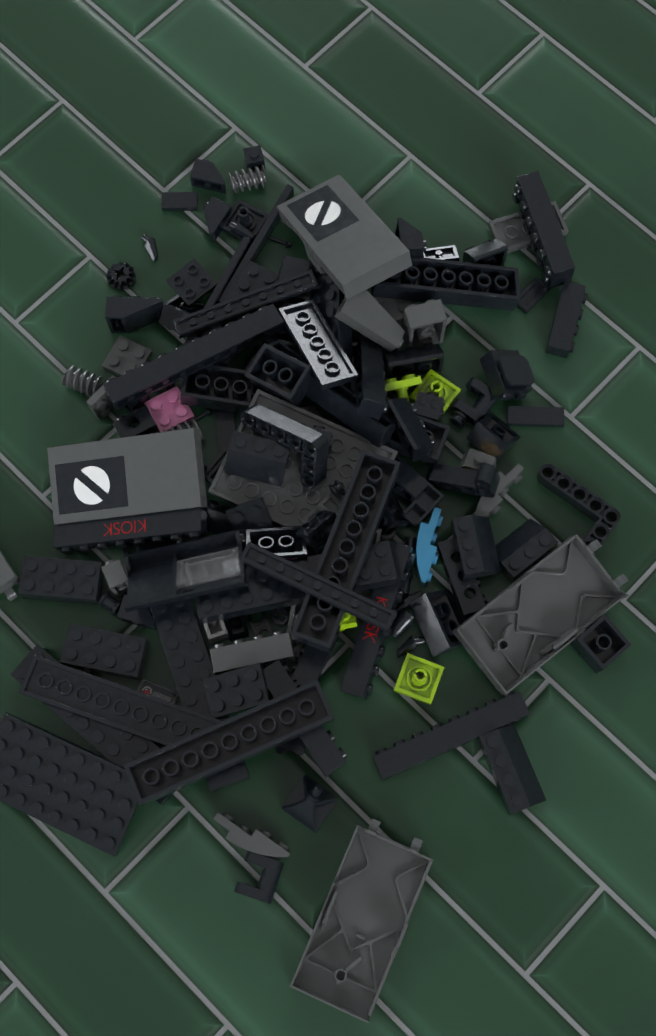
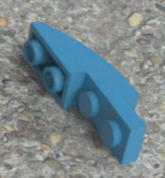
[415,507,444,587]

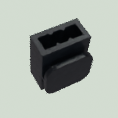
[480,350,534,401]

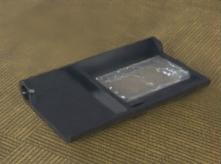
[124,529,246,612]

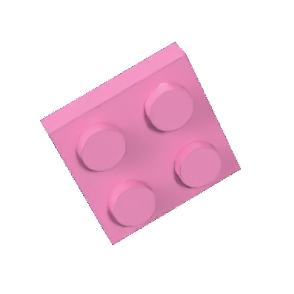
[144,386,195,432]

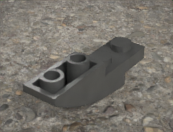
[475,463,524,517]
[213,812,290,858]

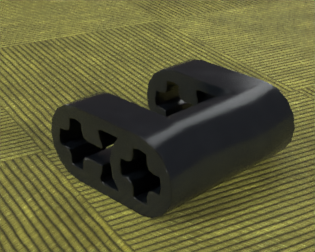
[450,377,499,426]
[234,851,284,904]

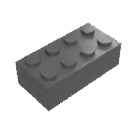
[210,631,296,675]

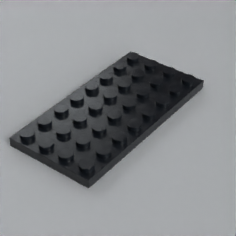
[0,712,139,857]

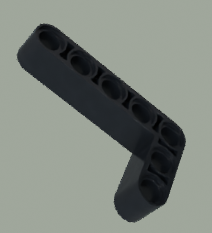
[240,404,328,489]
[537,464,621,555]

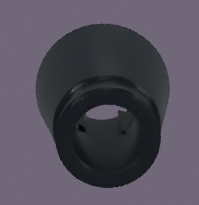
[390,609,415,639]

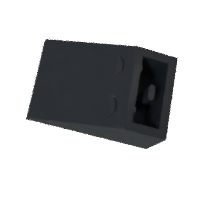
[105,295,164,333]

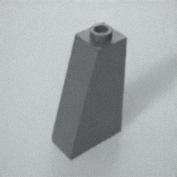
[334,290,405,352]

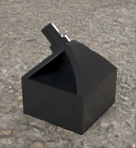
[281,774,339,834]

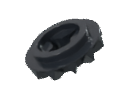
[106,261,136,289]

